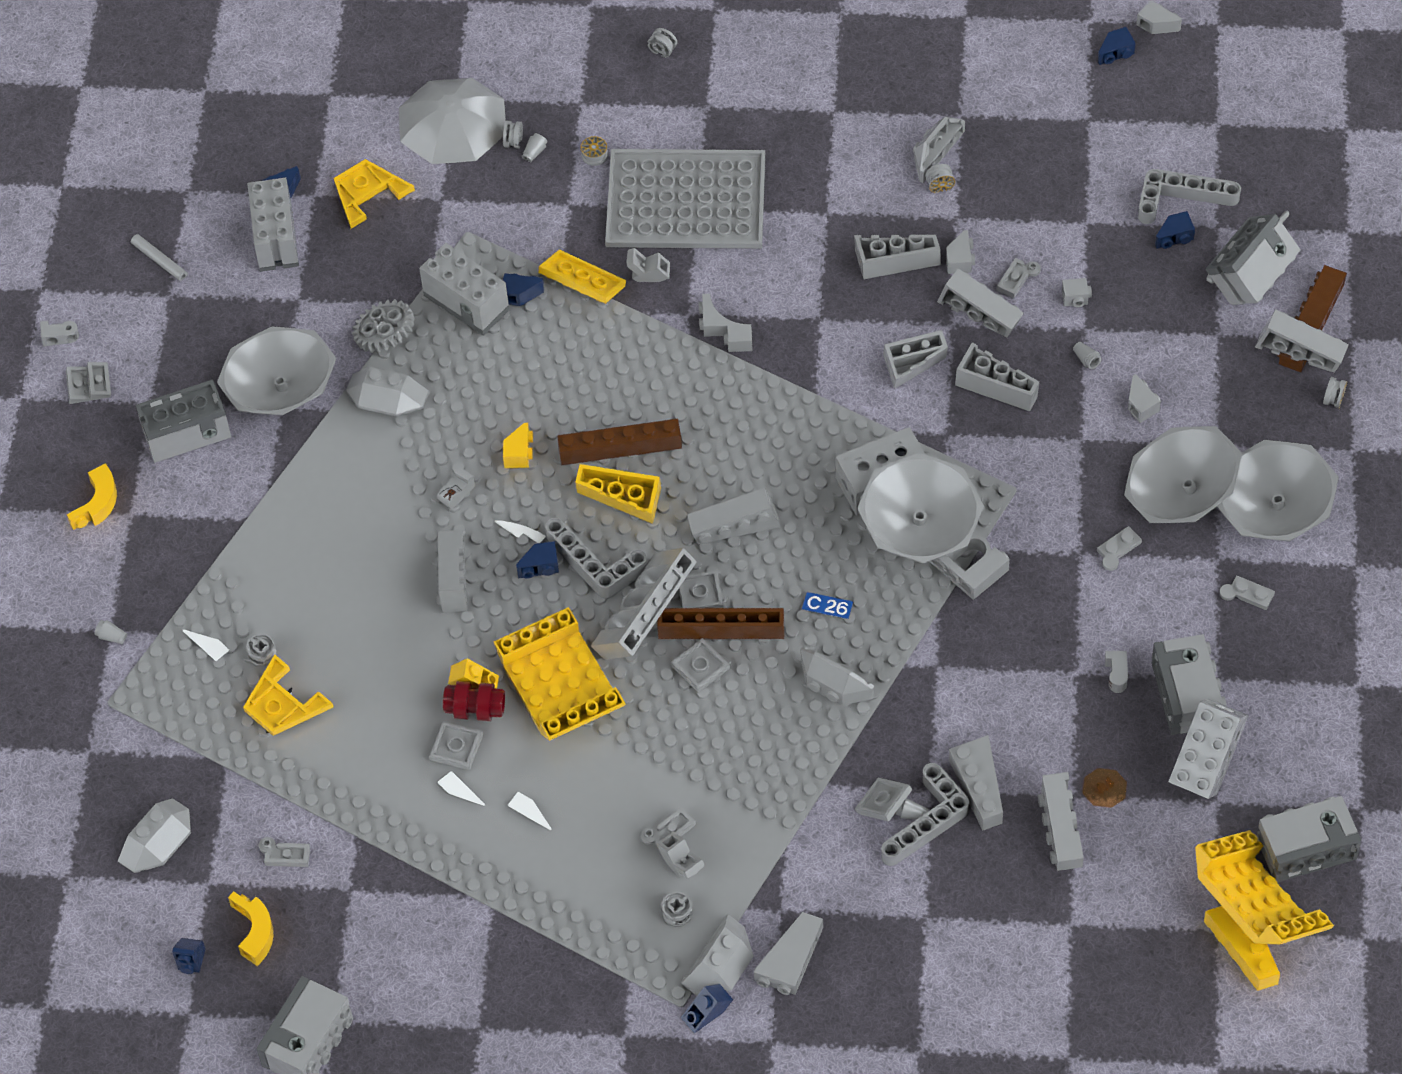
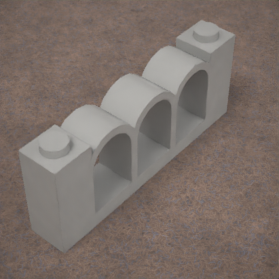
[929,535,1010,600]
[591,548,697,660]

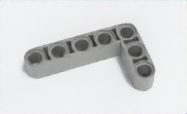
[1138,169,1241,224]
[545,518,648,598]
[881,763,969,866]

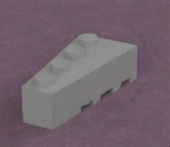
[937,269,1024,337]
[1255,309,1349,373]
[687,488,781,544]
[949,735,1003,831]
[1038,772,1084,871]

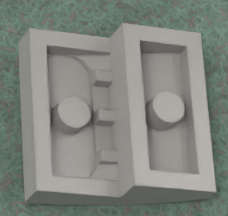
[66,362,111,404]

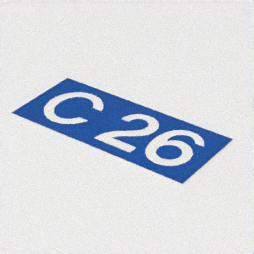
[802,592,853,619]

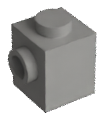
[1062,278,1092,307]

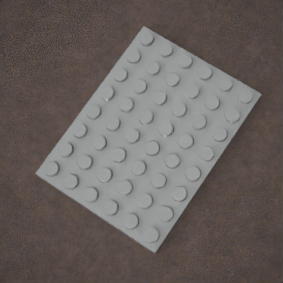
[605,149,766,249]

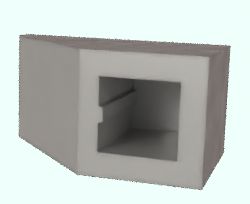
[1137,0,1182,34]
[946,230,975,274]
[1128,374,1161,423]

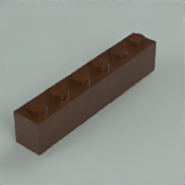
[1277,265,1347,372]
[557,418,682,465]
[657,608,784,639]

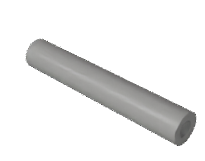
[131,234,188,281]

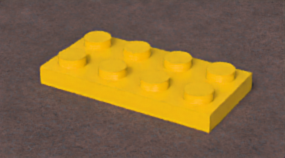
[538,250,626,304]

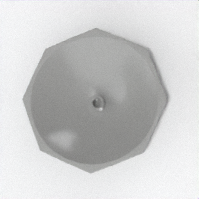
[399,78,505,164]
[217,327,336,415]
[1124,426,1242,523]
[1217,440,1339,541]
[857,453,984,563]

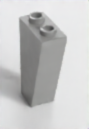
[754,912,823,995]

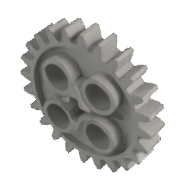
[352,299,415,353]

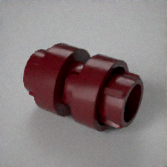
[443,681,506,722]

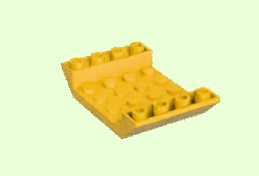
[493,607,626,741]
[1195,830,1334,945]

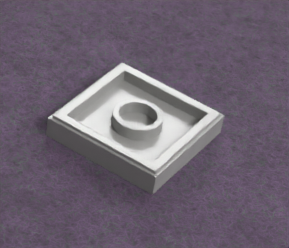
[678,570,724,608]
[671,638,730,693]
[429,721,483,771]
[855,778,912,822]

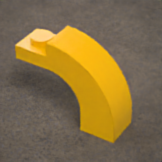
[66,463,117,530]
[228,891,273,966]

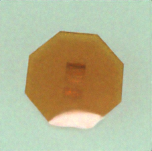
[1083,768,1127,808]

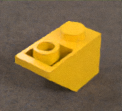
[503,423,533,468]
[448,658,499,689]

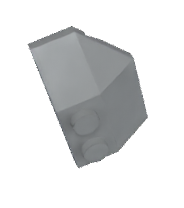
[913,117,965,183]
[346,367,429,416]
[800,647,874,705]
[118,798,191,873]
[681,914,754,996]

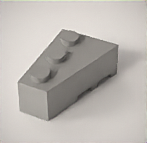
[883,330,948,389]

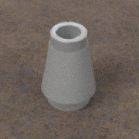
[522,133,547,163]
[1073,342,1101,369]
[95,620,127,644]
[895,798,928,820]

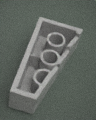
[854,235,941,279]
[955,342,1039,411]
[434,530,468,613]

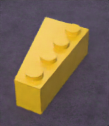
[575,464,661,524]
[1204,906,1280,991]

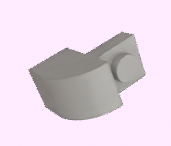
[626,248,670,282]
[656,832,705,879]

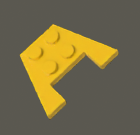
[333,159,415,229]
[243,654,333,736]

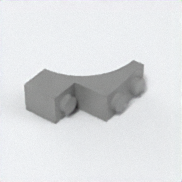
[699,294,752,352]

